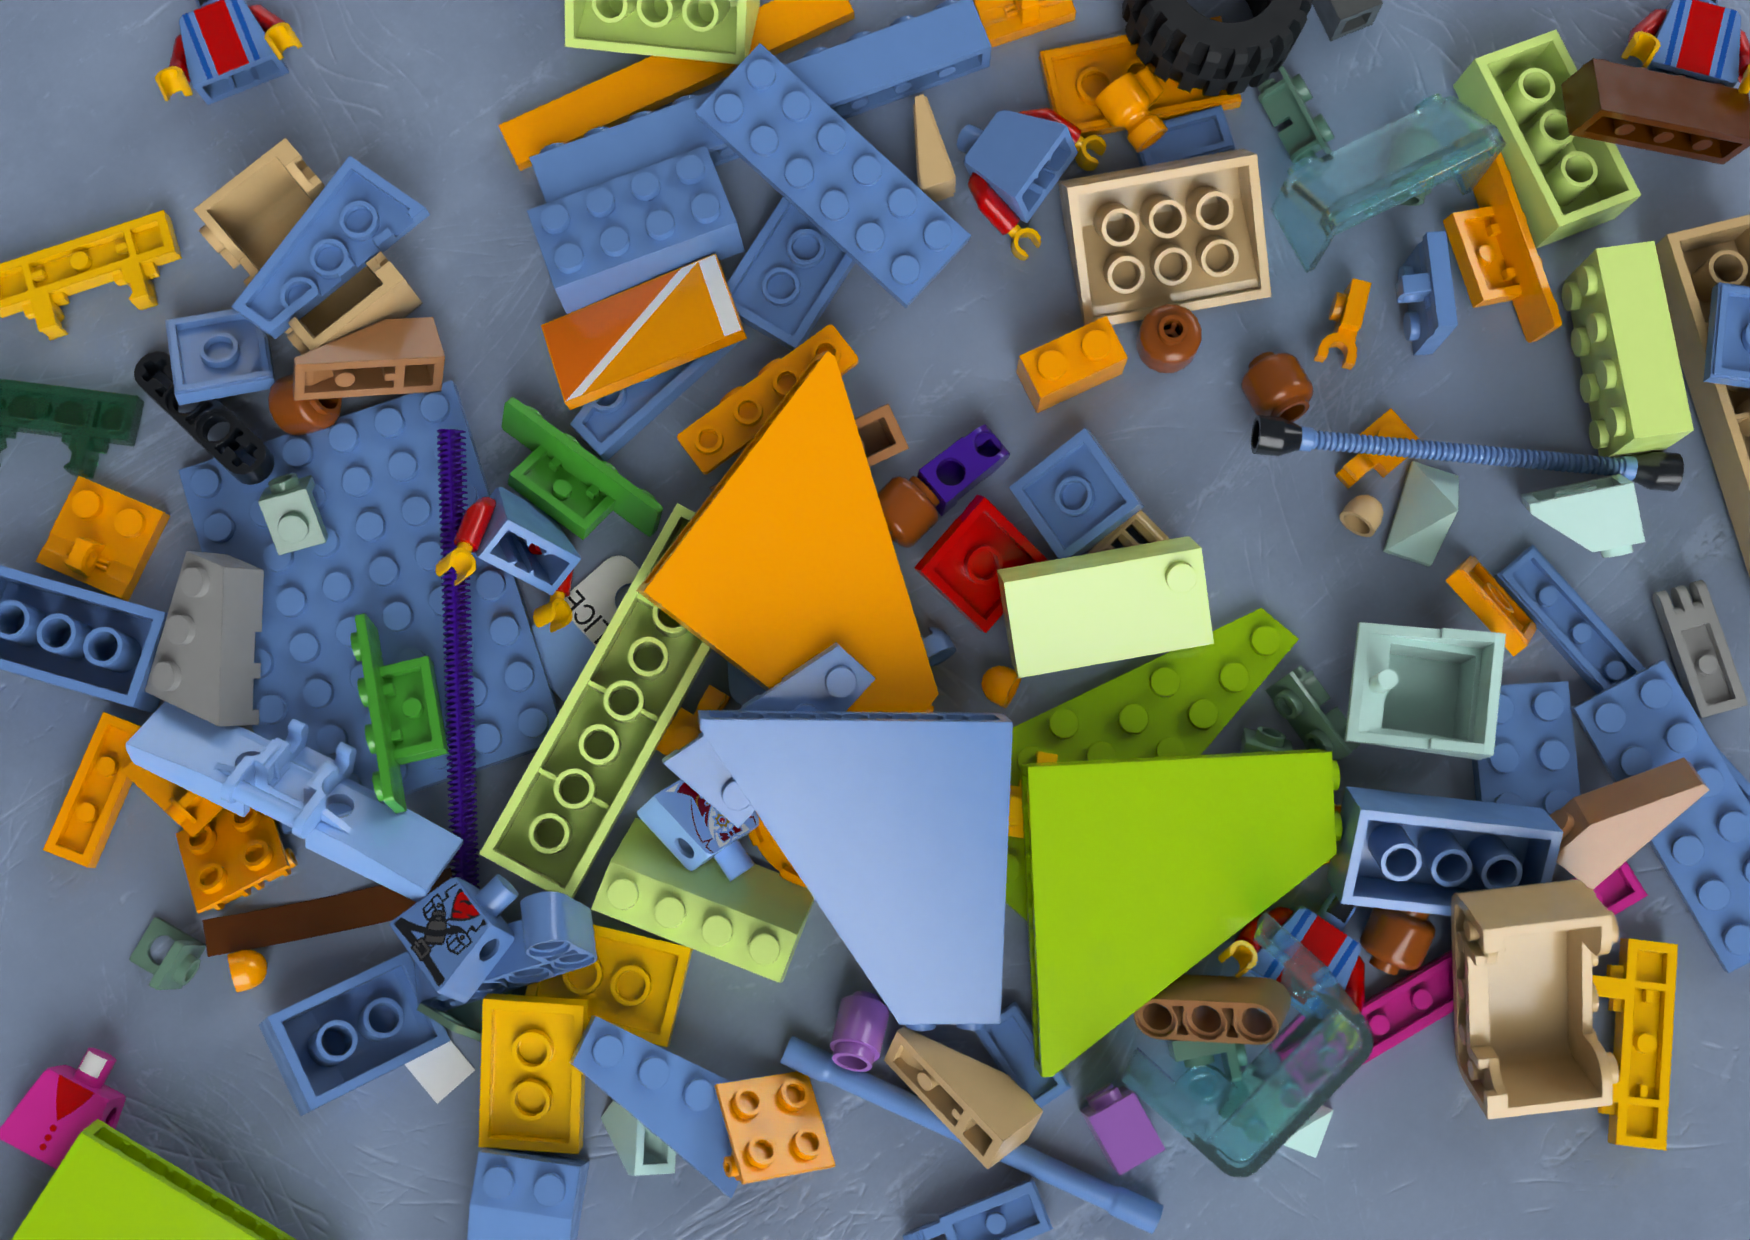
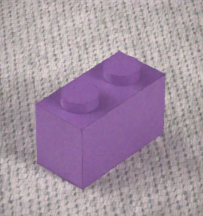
[1080,1083,1166,1175]

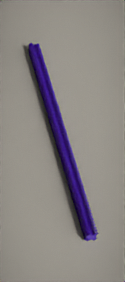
[437,429,480,889]

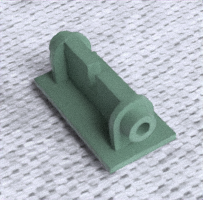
[1258,65,1335,168]
[1265,665,1360,762]

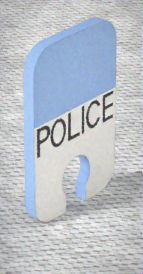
[531,555,640,702]

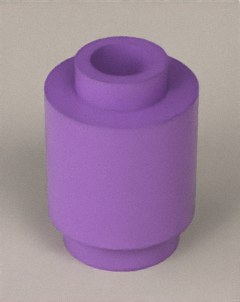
[830,991,890,1072]

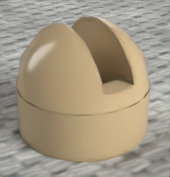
[1339,494,1384,537]

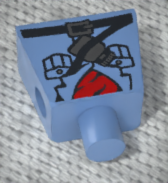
[389,874,519,1004]

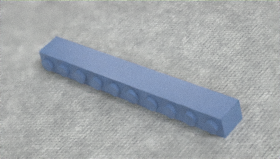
[529,0,992,203]

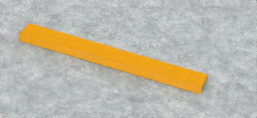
[498,0,855,171]

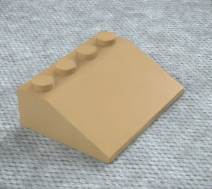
[1058,149,1272,326]

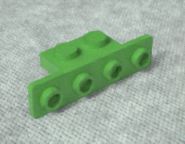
[501,397,663,540]
[350,613,449,814]

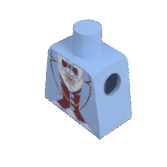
[636,779,759,882]

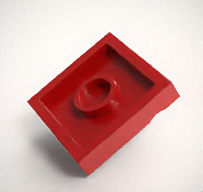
[914,495,1049,633]

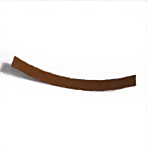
[202,868,452,957]

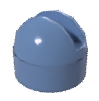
[920,626,956,667]

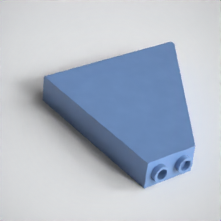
[698,710,1013,1031]

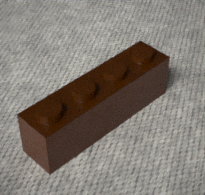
[1561,58,1750,165]

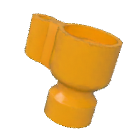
[1094,67,1168,153]

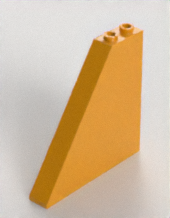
[636,350,939,712]

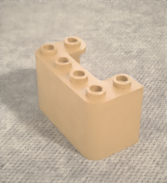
[193,137,423,355]
[1451,879,1619,1119]

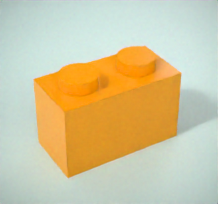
[1016,315,1128,413]

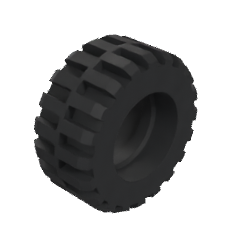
[1122,0,1312,96]

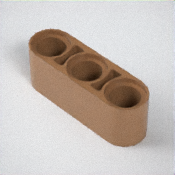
[1134,974,1291,1045]

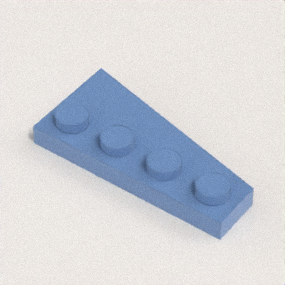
[570,341,741,461]
[662,642,876,829]
[569,1015,739,1198]

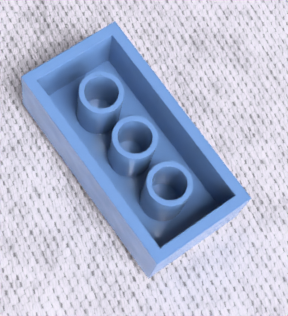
[527,145,745,314]
[0,565,168,713]
[1327,786,1563,916]

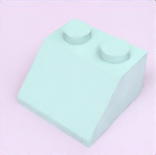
[1520,474,1645,558]

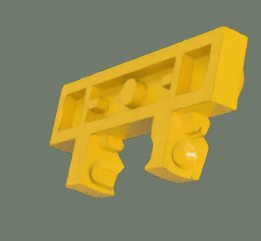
[0,210,182,341]
[1593,938,1678,1151]

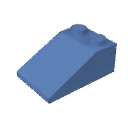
[259,951,451,1116]
[467,1148,590,1240]

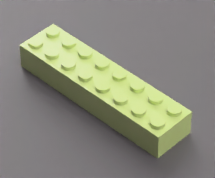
[479,503,712,899]

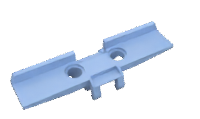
[125,701,463,902]

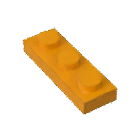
[43,712,141,868]

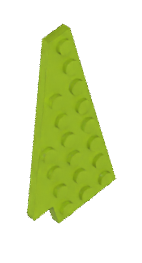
[1005,608,1299,922]

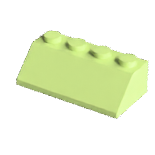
[565,0,760,65]
[591,818,815,983]

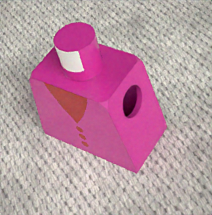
[0,1047,126,1169]

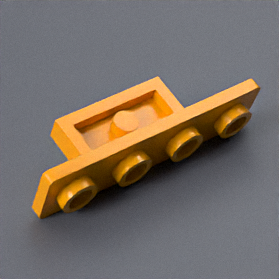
[1443,150,1562,343]
[677,324,859,475]

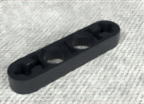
[134,351,275,485]

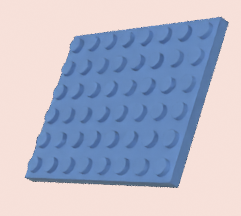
[178,380,559,835]

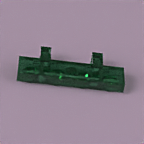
[0,379,144,478]

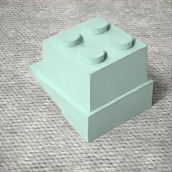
[1344,622,1506,760]

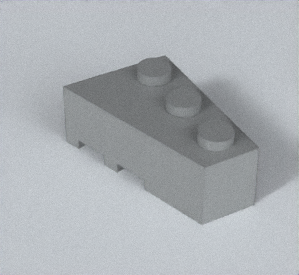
[145,551,264,726]

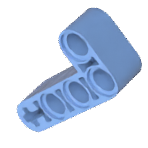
[414,891,597,1011]

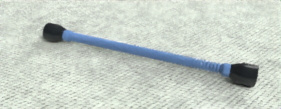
[1251,415,1684,491]

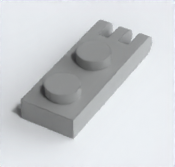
[1652,580,1748,719]

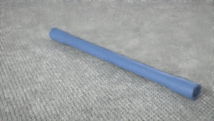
[780,1035,1164,1234]

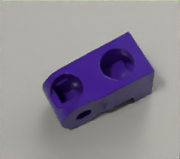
[917,424,1010,516]

